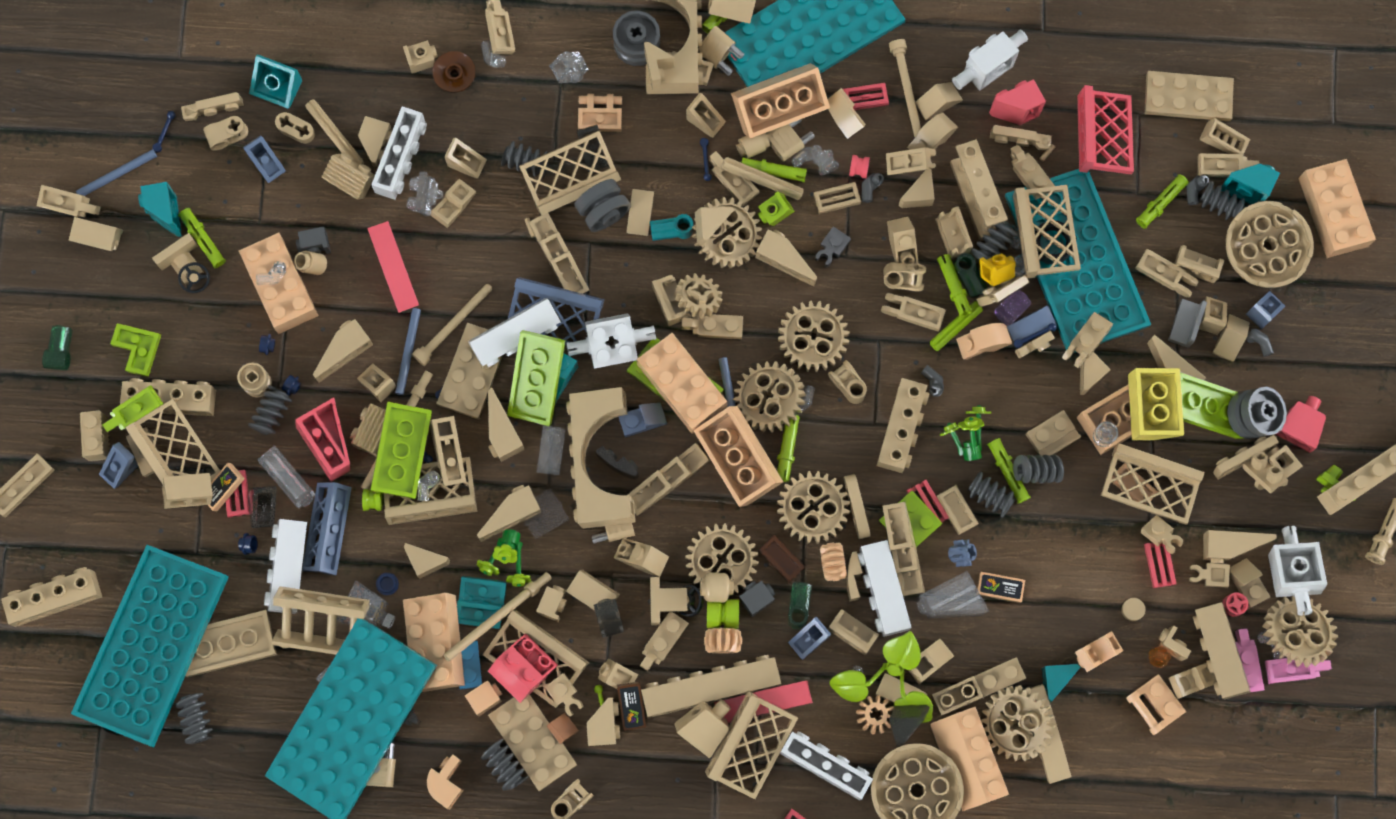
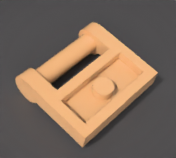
[1126,674,1186,735]

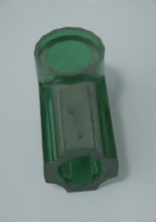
[953,253,987,299]
[42,325,73,371]
[787,582,812,630]

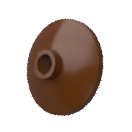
[432,51,476,93]

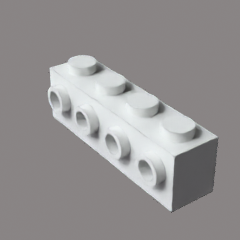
[372,106,427,200]
[468,298,560,367]
[264,519,307,614]
[857,540,912,637]
[780,731,873,801]

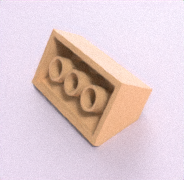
[929,707,1009,811]

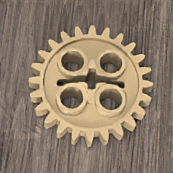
[692,197,762,269]
[778,301,850,372]
[733,361,806,433]
[777,471,850,544]
[686,523,759,596]
[1262,596,1338,668]
[981,685,1056,761]

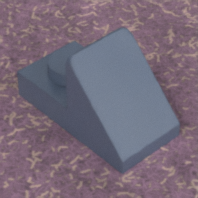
[243,135,286,183]
[618,403,667,437]
[99,442,138,489]

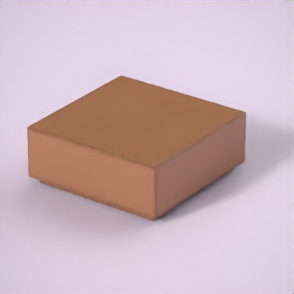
[547,713,579,744]

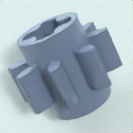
[948,539,977,567]

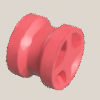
[849,155,870,178]
[1222,592,1248,617]

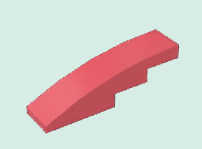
[367,221,419,313]
[714,681,813,723]

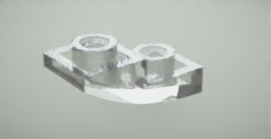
[537,425,565,475]

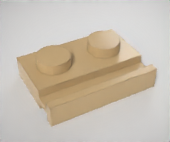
[976,274,1029,307]
[1025,410,1081,456]

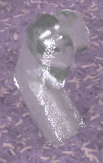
[418,471,440,501]

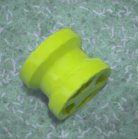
[362,489,383,511]

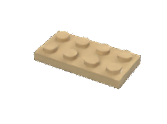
[1144,71,1234,122]
[436,323,503,420]
[186,610,277,677]
[488,695,577,792]

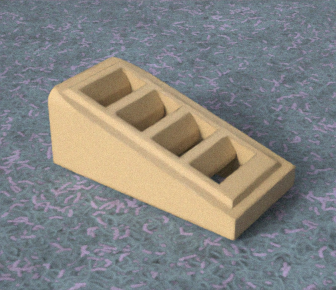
[1200,118,1250,155]

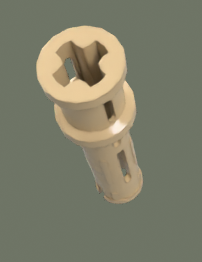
[1365,498,1396,565]

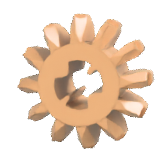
[820,542,847,581]
[704,628,742,654]
[856,695,895,735]

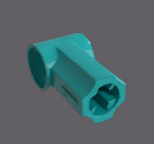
[650,214,693,241]

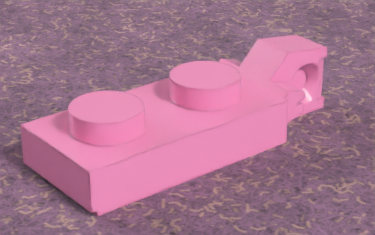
[1235,629,1265,692]
[1265,658,1332,684]

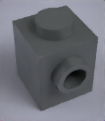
[739,581,775,617]

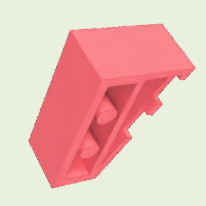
[295,398,350,482]

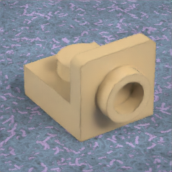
[1158,625,1191,661]
[598,659,638,689]

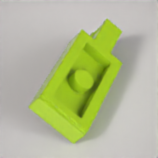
[102,385,163,432]

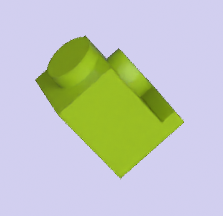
[758,191,795,226]

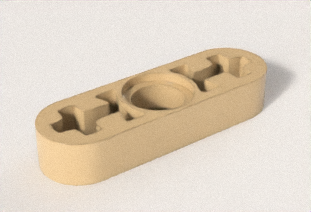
[843,474,870,539]

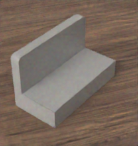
[1168,299,1207,348]

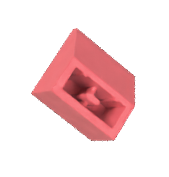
[989,79,1046,125]
[488,633,558,703]

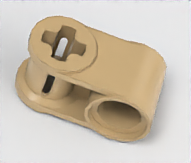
[203,116,249,151]
[883,262,926,291]
[828,360,867,404]
[551,779,594,819]

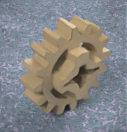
[674,273,723,319]

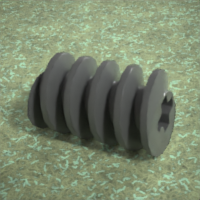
[501,141,549,179]
[1199,181,1249,220]
[971,222,1019,261]
[248,385,292,435]
[1013,455,1064,483]
[967,471,1017,518]
[175,693,213,744]
[481,739,529,791]

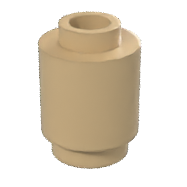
[736,133,770,159]
[294,251,327,275]

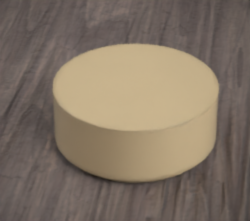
[1121,598,1145,621]

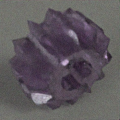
[994,289,1031,326]

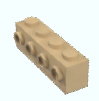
[120,378,216,416]
[876,378,930,473]
[1,567,102,627]
[1193,602,1251,700]

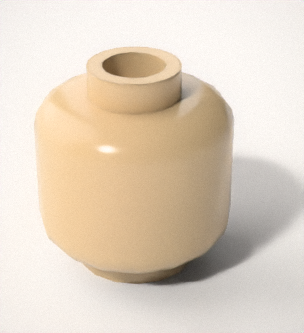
[700,572,734,602]

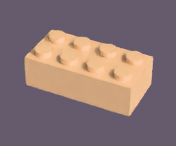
[731,63,830,138]
[1298,159,1376,258]
[239,233,319,334]
[637,333,727,434]
[1077,384,1132,455]
[693,406,783,507]
[403,593,465,692]

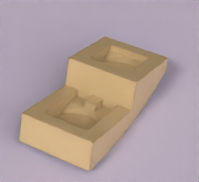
[827,88,866,139]
[431,179,476,228]
[627,189,654,236]
[846,551,863,602]
[1169,663,1217,699]
[876,673,928,703]

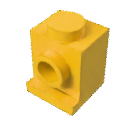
[980,253,1016,287]

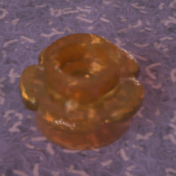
[1148,647,1171,668]

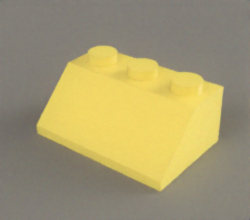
[1128,368,1184,440]

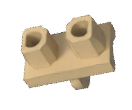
[1243,452,1288,493]

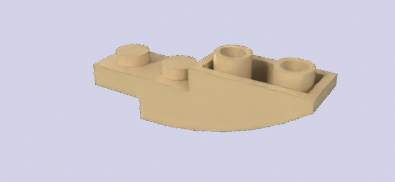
[932,657,1026,715]

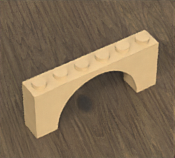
[646,0,703,94]
[566,387,636,529]

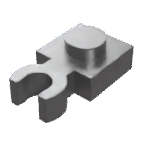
[815,226,851,268]

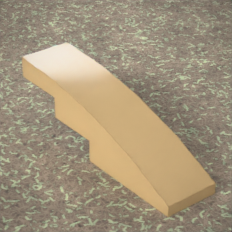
[528,213,589,294]
[628,443,711,516]
[883,502,925,597]
[1022,684,1071,784]

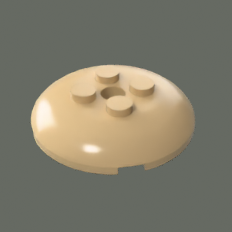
[1226,201,1314,288]
[871,743,964,819]

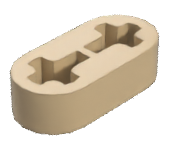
[275,112,315,144]

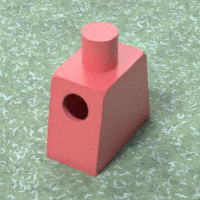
[1275,396,1326,453]

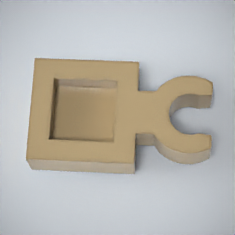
[1015,331,1055,358]
[1141,515,1183,554]
[1189,563,1230,588]
[545,673,583,716]

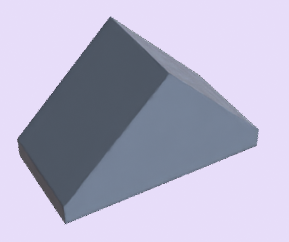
[1246,291,1285,330]
[788,617,831,660]

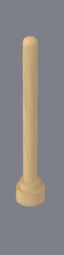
[889,39,921,137]
[412,284,492,366]

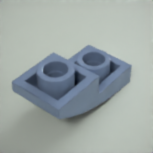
[1007,305,1057,341]

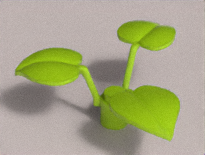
[829,631,933,723]

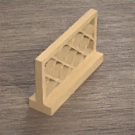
[519,130,621,215]
[1013,185,1081,279]
[125,399,220,486]
[1101,443,1205,525]
[384,457,478,525]
[483,610,589,708]
[705,691,798,799]

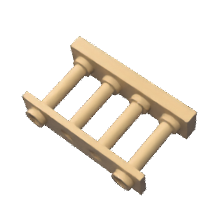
[950,139,1008,241]
[272,586,370,655]

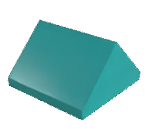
[249,54,302,109]

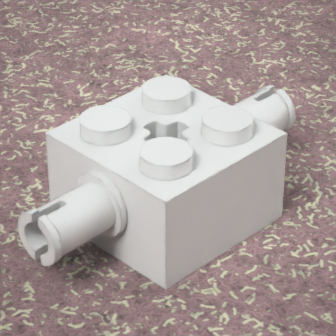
[952,30,1028,91]
[566,313,656,369]
[1268,526,1327,616]

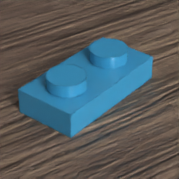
[459,641,482,690]

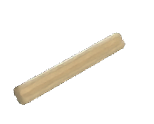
[305,99,364,165]
[722,157,804,200]

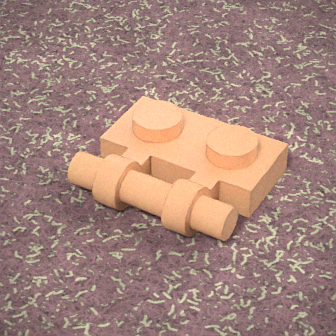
[578,93,622,132]

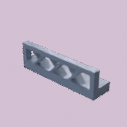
[302,482,352,575]

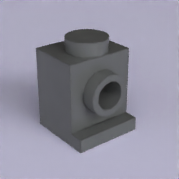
[296,226,331,254]

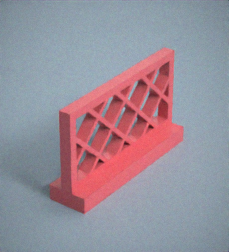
[1077,85,1134,175]

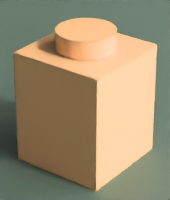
[465,681,502,716]

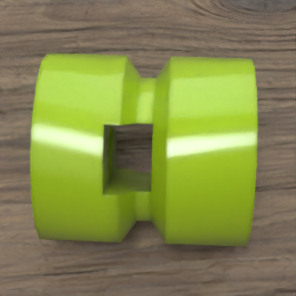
[707,599,739,629]

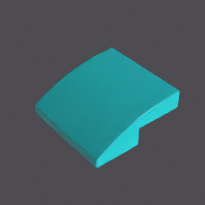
[457,576,507,629]

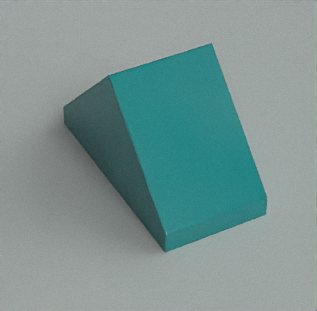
[1042,664,1081,702]

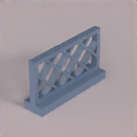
[508,277,605,345]

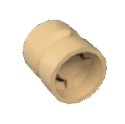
[237,362,272,398]

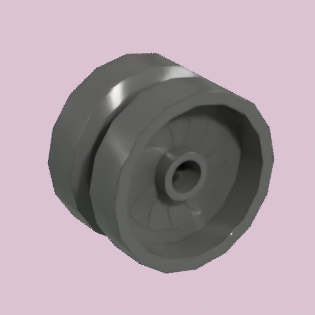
[613,11,660,66]
[575,179,631,232]
[1227,386,1287,439]

